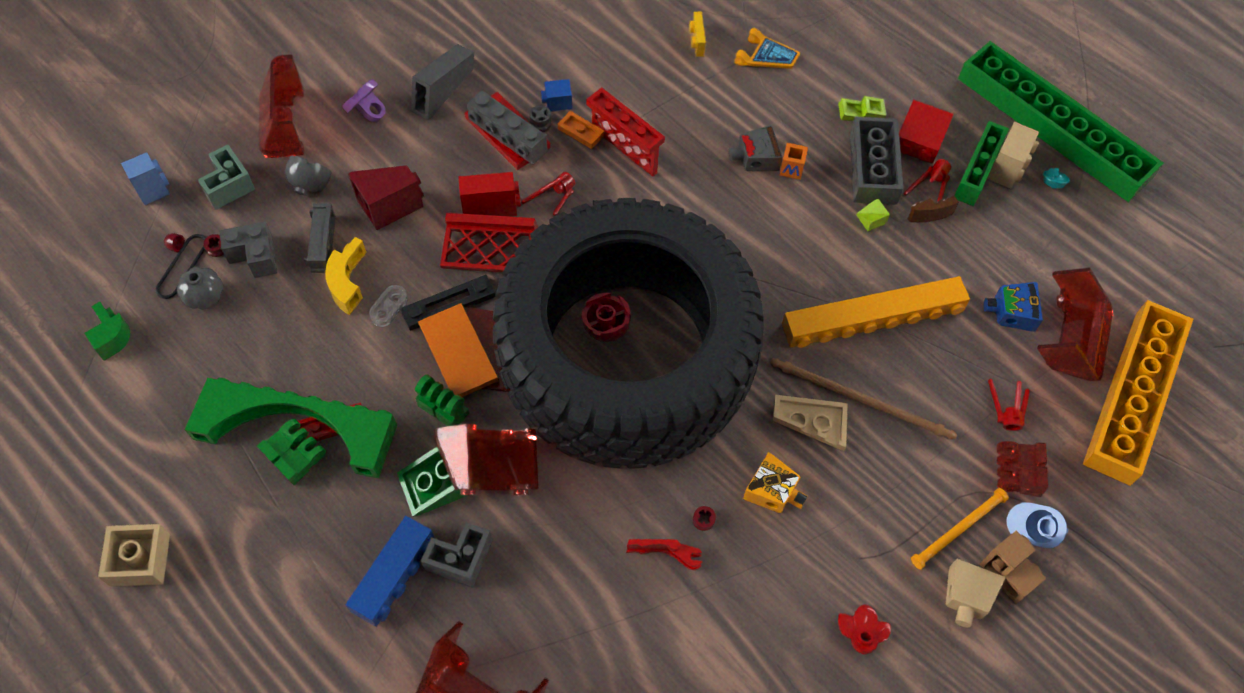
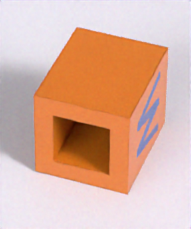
[780,143,808,180]

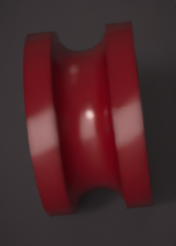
[203,234,224,257]
[693,506,716,531]

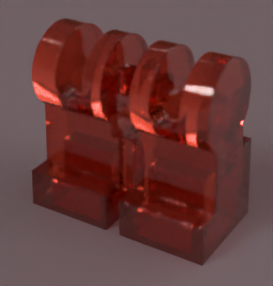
[996,441,1048,497]

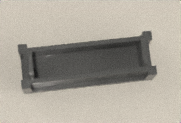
[304,203,336,273]

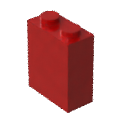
[899,99,954,164]
[459,172,521,217]

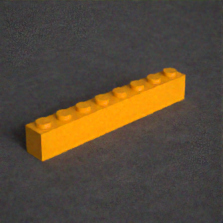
[782,276,970,348]

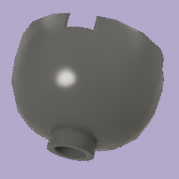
[285,156,332,196]

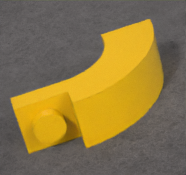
[325,237,367,315]

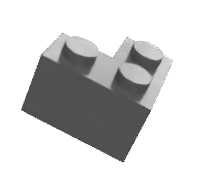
[219,221,277,278]
[421,522,493,588]

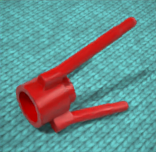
[903,159,952,202]
[521,172,575,216]
[988,379,1030,431]

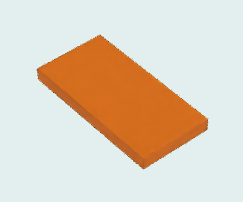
[418,303,499,397]

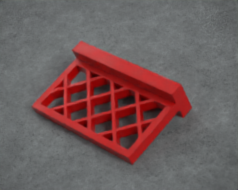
[586,87,665,177]
[440,213,538,272]

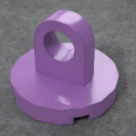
[342,79,385,122]

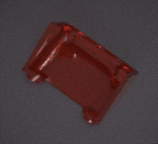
[259,54,304,158]
[434,424,539,496]

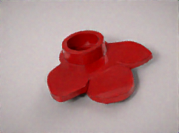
[838,604,891,654]

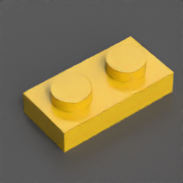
[689,12,706,57]

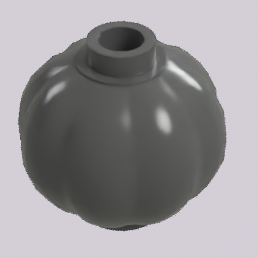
[177,267,224,310]

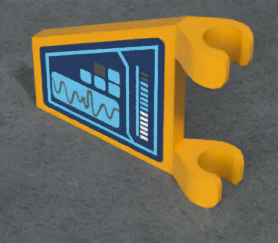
[734,28,801,69]

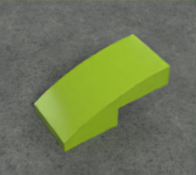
[838,96,886,121]

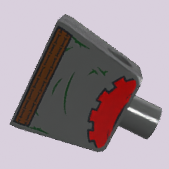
[728,125,783,171]

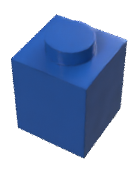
[541,79,572,111]

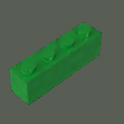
[954,121,1009,206]

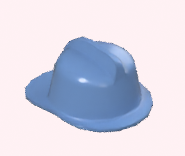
[1007,503,1068,548]

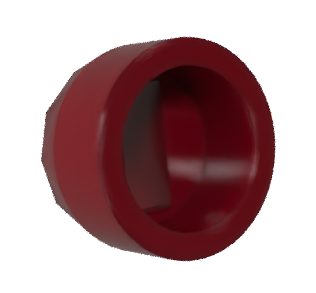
[164,233,185,252]

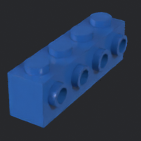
[345,515,435,627]

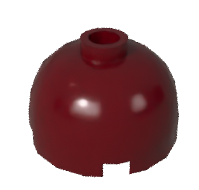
[581,292,631,342]

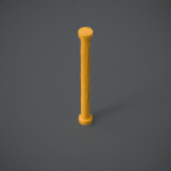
[911,488,1009,570]

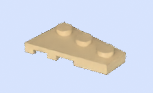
[772,395,848,451]

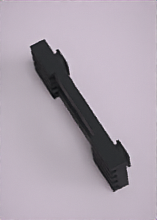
[400,275,496,331]

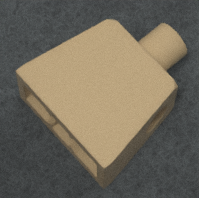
[946,559,1005,628]

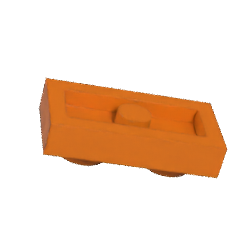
[557,111,604,149]

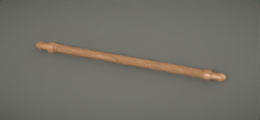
[770,358,957,439]

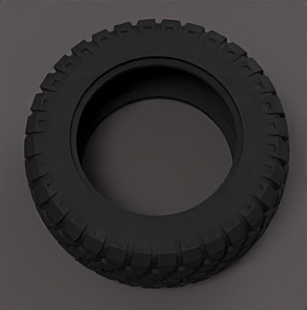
[493,198,764,469]

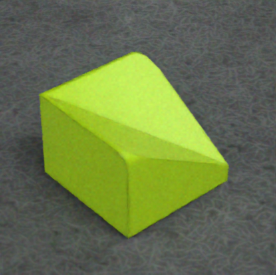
[856,199,890,231]

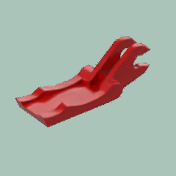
[626,539,703,571]

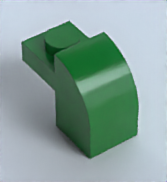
[84,302,130,361]

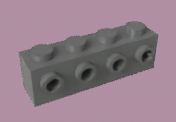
[467,90,547,164]

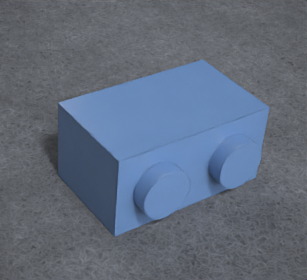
[121,152,170,205]

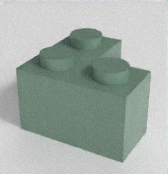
[198,144,255,210]

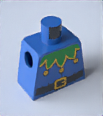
[983,282,1043,332]

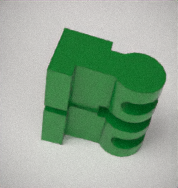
[415,374,470,431]
[257,419,326,486]

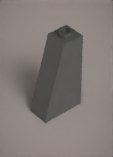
[411,44,475,120]

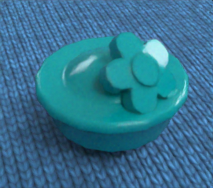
[1043,168,1070,189]

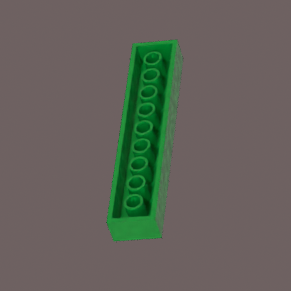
[958,41,1164,203]

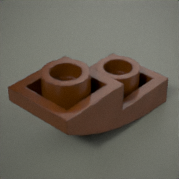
[908,196,959,223]

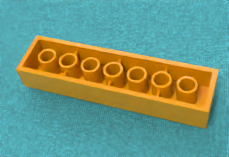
[1082,300,1193,486]

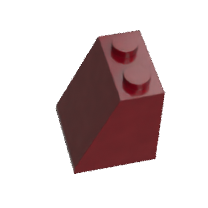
[348,165,424,230]

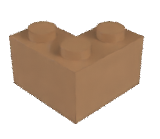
[979,530,1046,604]

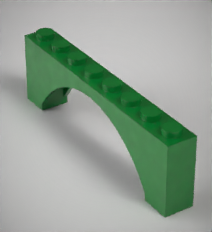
[184,377,397,479]

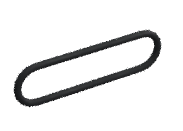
[156,234,206,299]

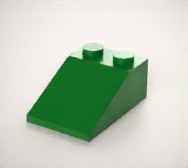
[397,435,488,517]

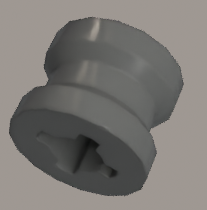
[530,105,551,133]

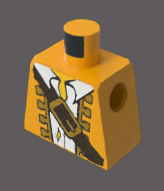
[743,452,808,513]

